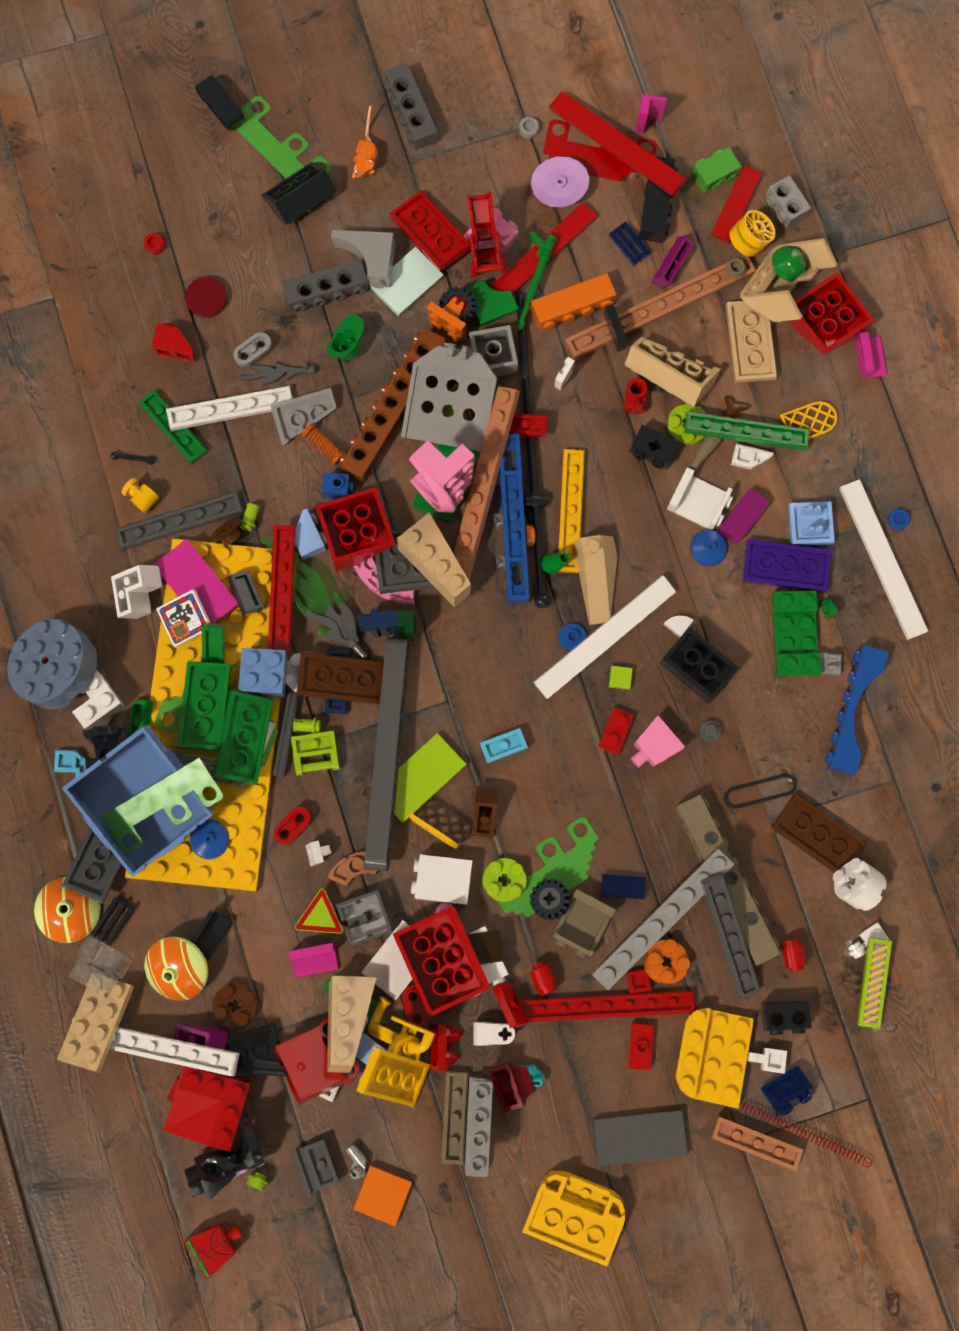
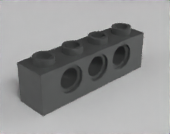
[383,63,438,151]
[282,259,369,312]

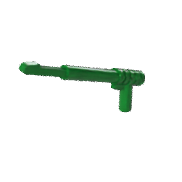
[517,231,556,331]

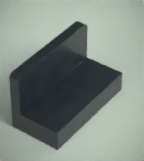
[191,910,232,960]

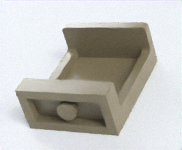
[551,889,616,959]

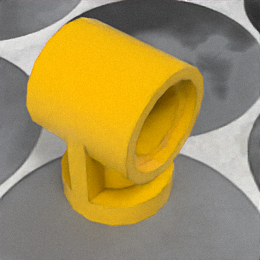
[121,478,159,514]

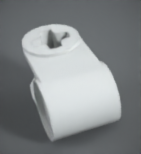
[473,1022,516,1046]

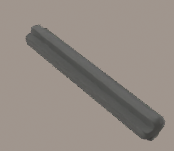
[273,693,299,777]

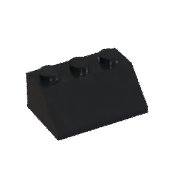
[262,162,337,225]

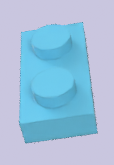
[480,728,528,764]

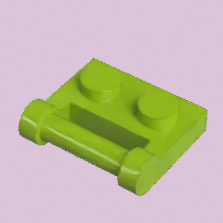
[291,731,340,776]

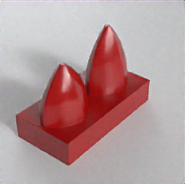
[430,1024,463,1071]

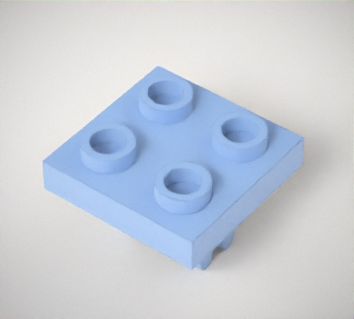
[788,502,835,546]

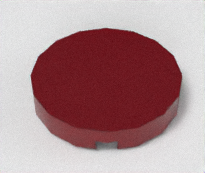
[185,277,227,318]

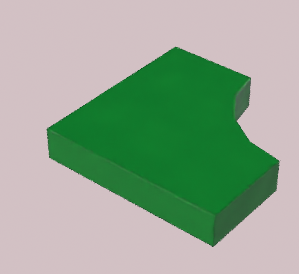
[465,280,519,326]

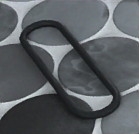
[724,774,797,809]

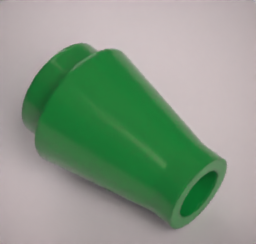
[541,552,570,574]

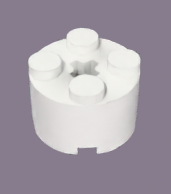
[833,858,886,911]

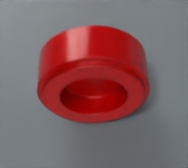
[143,233,165,255]

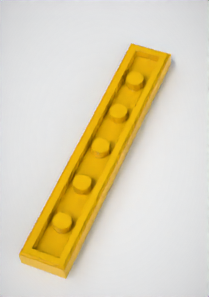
[558,449,585,573]

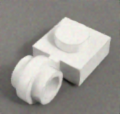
[848,922,889,959]

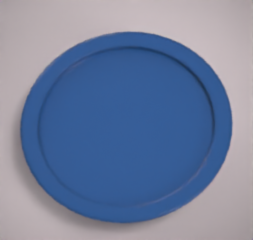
[690,529,728,566]
[190,820,229,859]

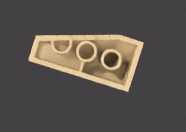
[573,535,617,626]

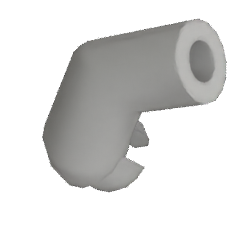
[346,1144,367,1180]

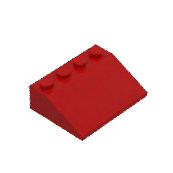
[393,906,491,1017]

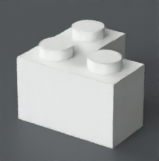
[111,565,162,619]
[72,669,125,730]

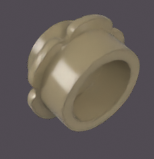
[726,258,746,279]

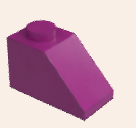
[174,1024,228,1050]

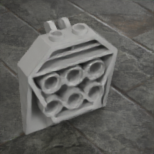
[401,343,498,451]

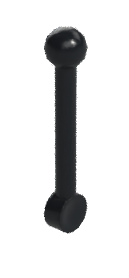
[111,452,155,465]

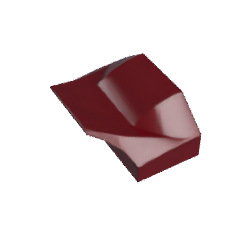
[488,1062,535,1113]

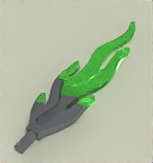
[259,537,369,659]

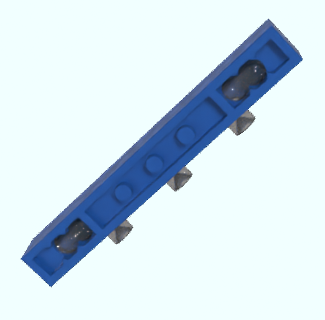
[494,434,529,605]

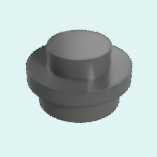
[699,721,721,743]

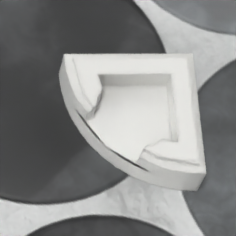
[663,616,694,637]

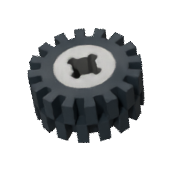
[530,879,571,920]

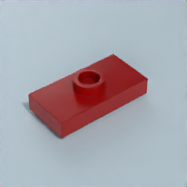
[493,983,528,1028]
[627,1023,654,1071]

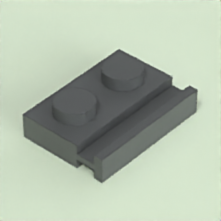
[293,1138,340,1195]

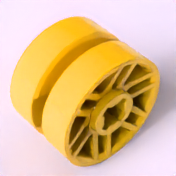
[730,210,775,257]

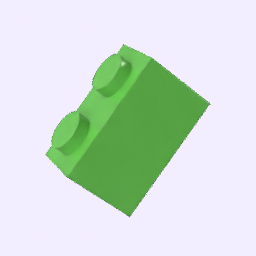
[692,147,742,194]

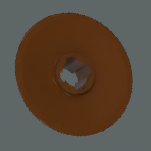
[209,517,241,546]

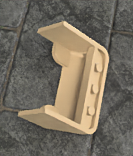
[740,238,838,322]

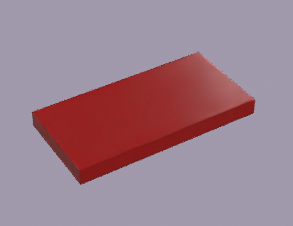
[389,190,471,272]

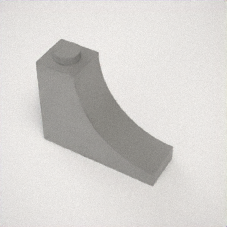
[331,230,395,289]

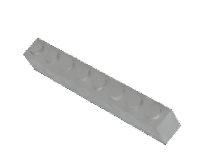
[592,848,734,990]

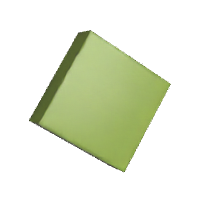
[608,666,632,690]

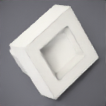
[305,841,332,867]

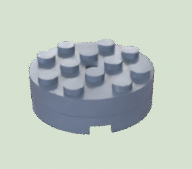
[7,619,97,710]

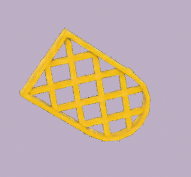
[780,401,837,440]
[409,813,459,849]

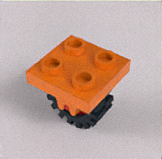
[427,286,477,342]

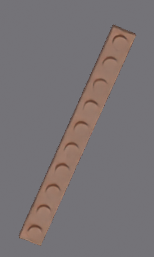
[565,255,756,360]
[453,386,520,581]

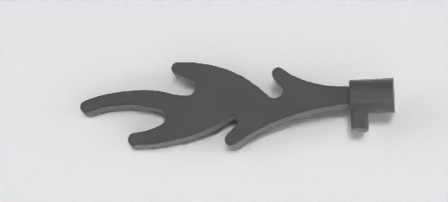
[238,362,315,385]

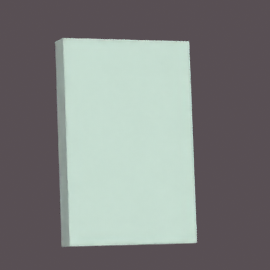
[371,247,444,317]

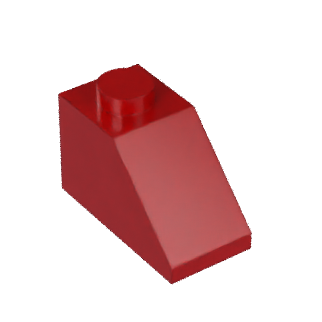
[151,323,196,362]

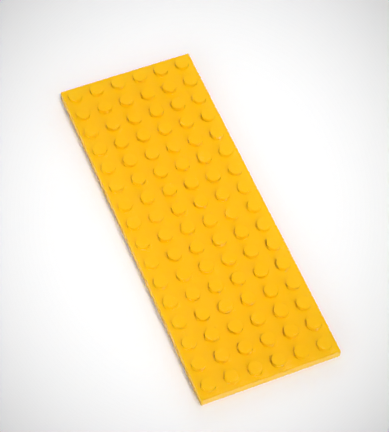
[125,539,299,892]

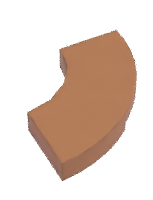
[327,851,378,886]

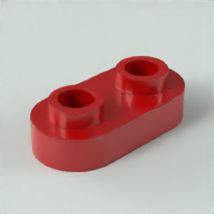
[273,807,311,845]
[402,985,429,1027]

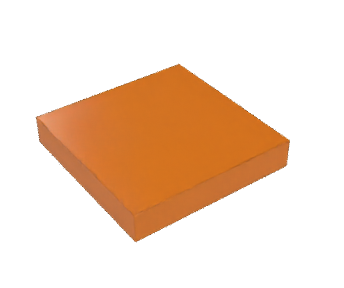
[353,1165,412,1226]

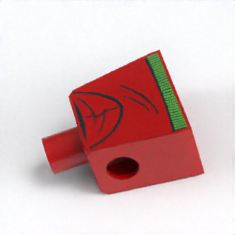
[184,1223,243,1280]

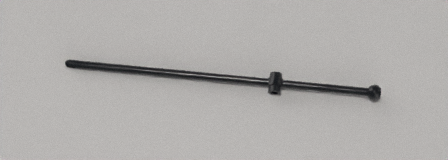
[516,293,551,608]

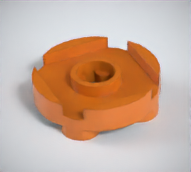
[644,939,690,984]

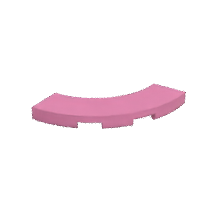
[354,557,415,605]

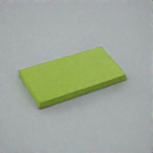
[395,733,467,823]

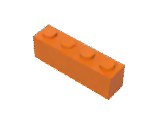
[530,273,617,331]

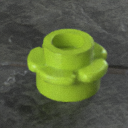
[246,1172,268,1191]

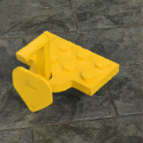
[356,996,435,1107]

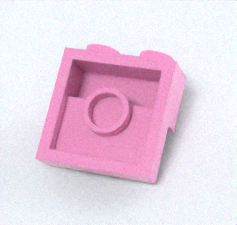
[463,208,519,264]

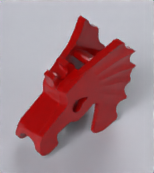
[467,192,509,277]

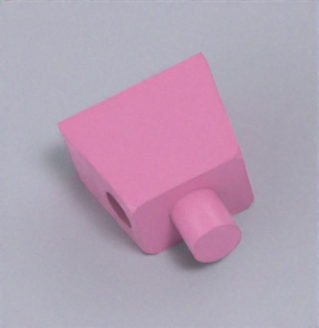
[630,716,685,768]

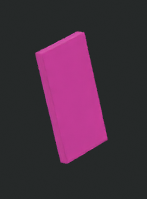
[153,539,238,624]

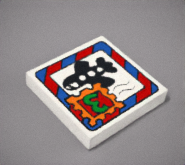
[156,589,211,647]

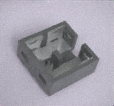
[336,890,393,947]

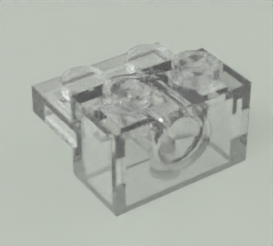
[68,935,133,998]

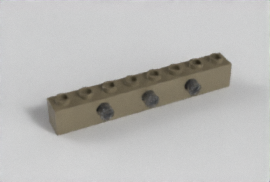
[674,795,780,966]

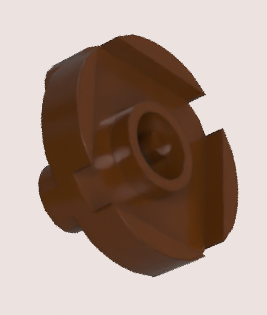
[212,983,258,1028]

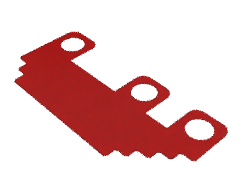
[543,119,657,182]

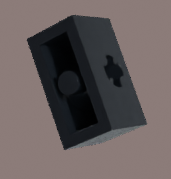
[629,424,680,470]

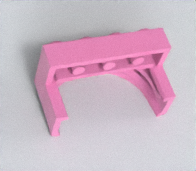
[409,440,475,513]

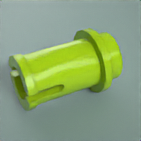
[240,503,260,532]
[293,717,321,734]

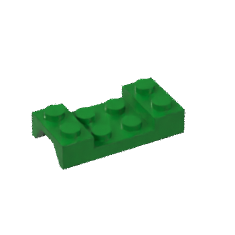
[771,591,822,678]

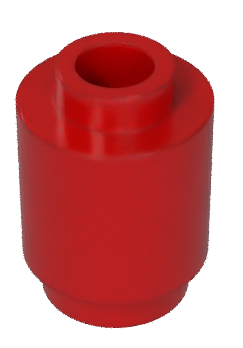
[781,939,807,972]
[529,961,557,996]

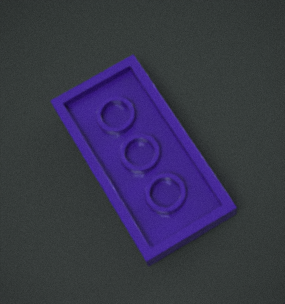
[742,539,831,593]

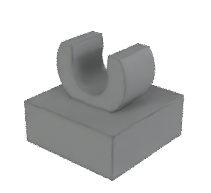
[820,652,841,676]

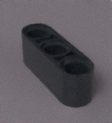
[195,75,246,131]

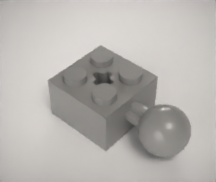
[455,325,518,377]

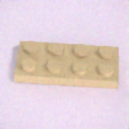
[725,301,777,383]
[57,974,134,1073]

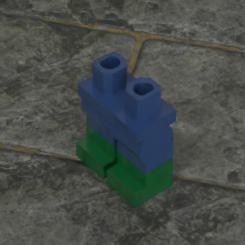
[359,609,416,641]

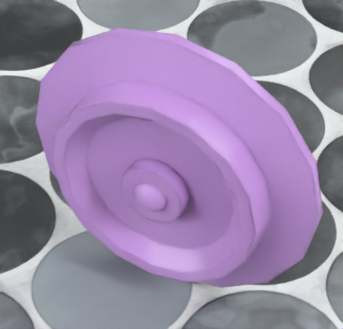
[531,156,590,208]

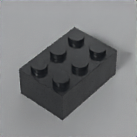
[659,627,739,704]

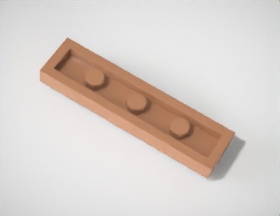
[711,1116,803,1171]

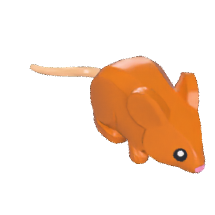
[352,105,378,178]

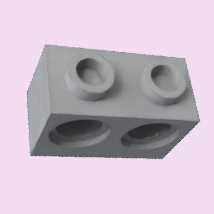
[765,175,811,228]

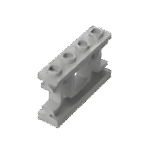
[465,1077,493,1177]

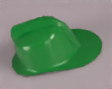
[327,315,364,363]

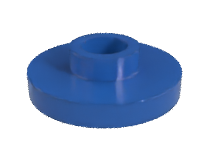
[558,623,587,651]

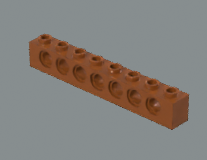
[339,327,446,484]

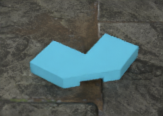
[54,750,86,778]

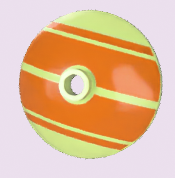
[34,876,101,943]
[144,937,208,1001]

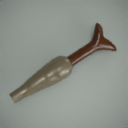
[689,396,749,471]

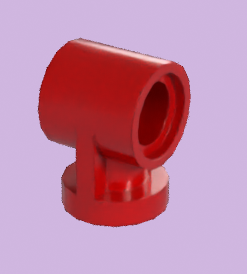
[624,378,647,415]

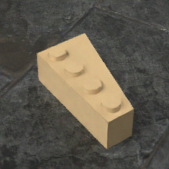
[625,337,721,407]
[397,513,471,607]
[327,976,377,1073]

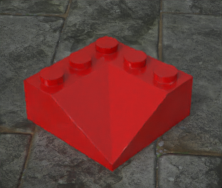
[788,272,875,355]
[315,487,395,571]
[163,1066,250,1151]

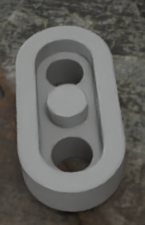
[233,332,272,367]

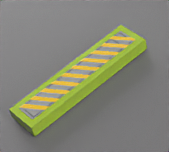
[857,937,892,1029]

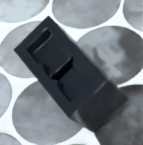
[761,1001,812,1035]

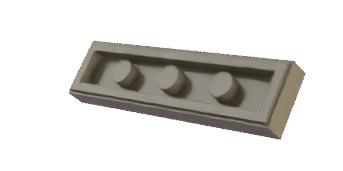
[441,1071,468,1165]

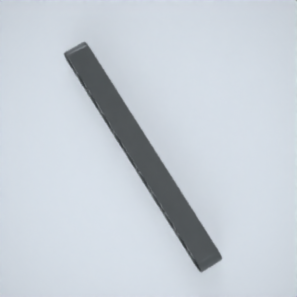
[364,637,410,871]

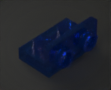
[761,1065,814,1117]

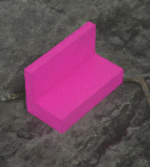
[635,94,667,134]
[855,332,887,379]
[289,943,338,978]

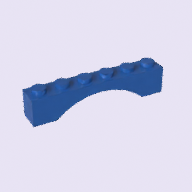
[825,645,889,777]

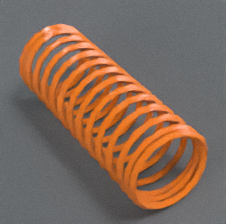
[302,424,344,466]

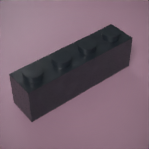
[639,156,678,243]

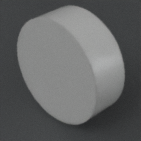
[519,117,539,139]

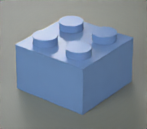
[238,648,288,698]

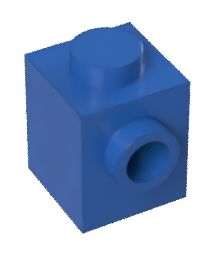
[322,472,354,499]

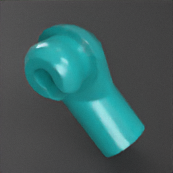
[517,1064,545,1087]

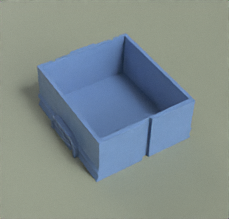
[62,724,215,877]

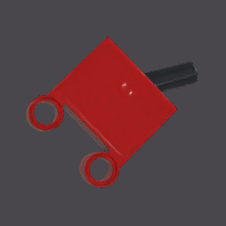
[252,1019,359,1105]

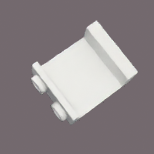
[667,467,733,530]

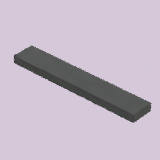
[115,492,244,551]
[700,873,761,999]

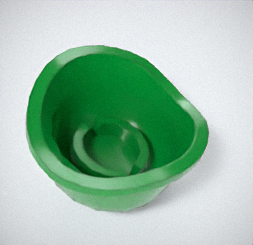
[772,246,806,282]

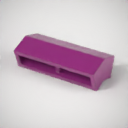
[652,236,693,289]
[719,488,770,544]

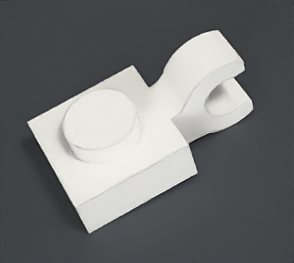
[747,1047,787,1074]

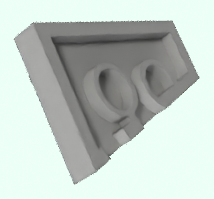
[270,387,336,446]

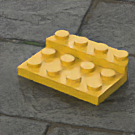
[675,1008,754,1109]
[522,1170,625,1266]

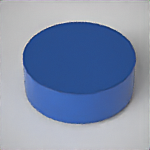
[887,509,910,531]

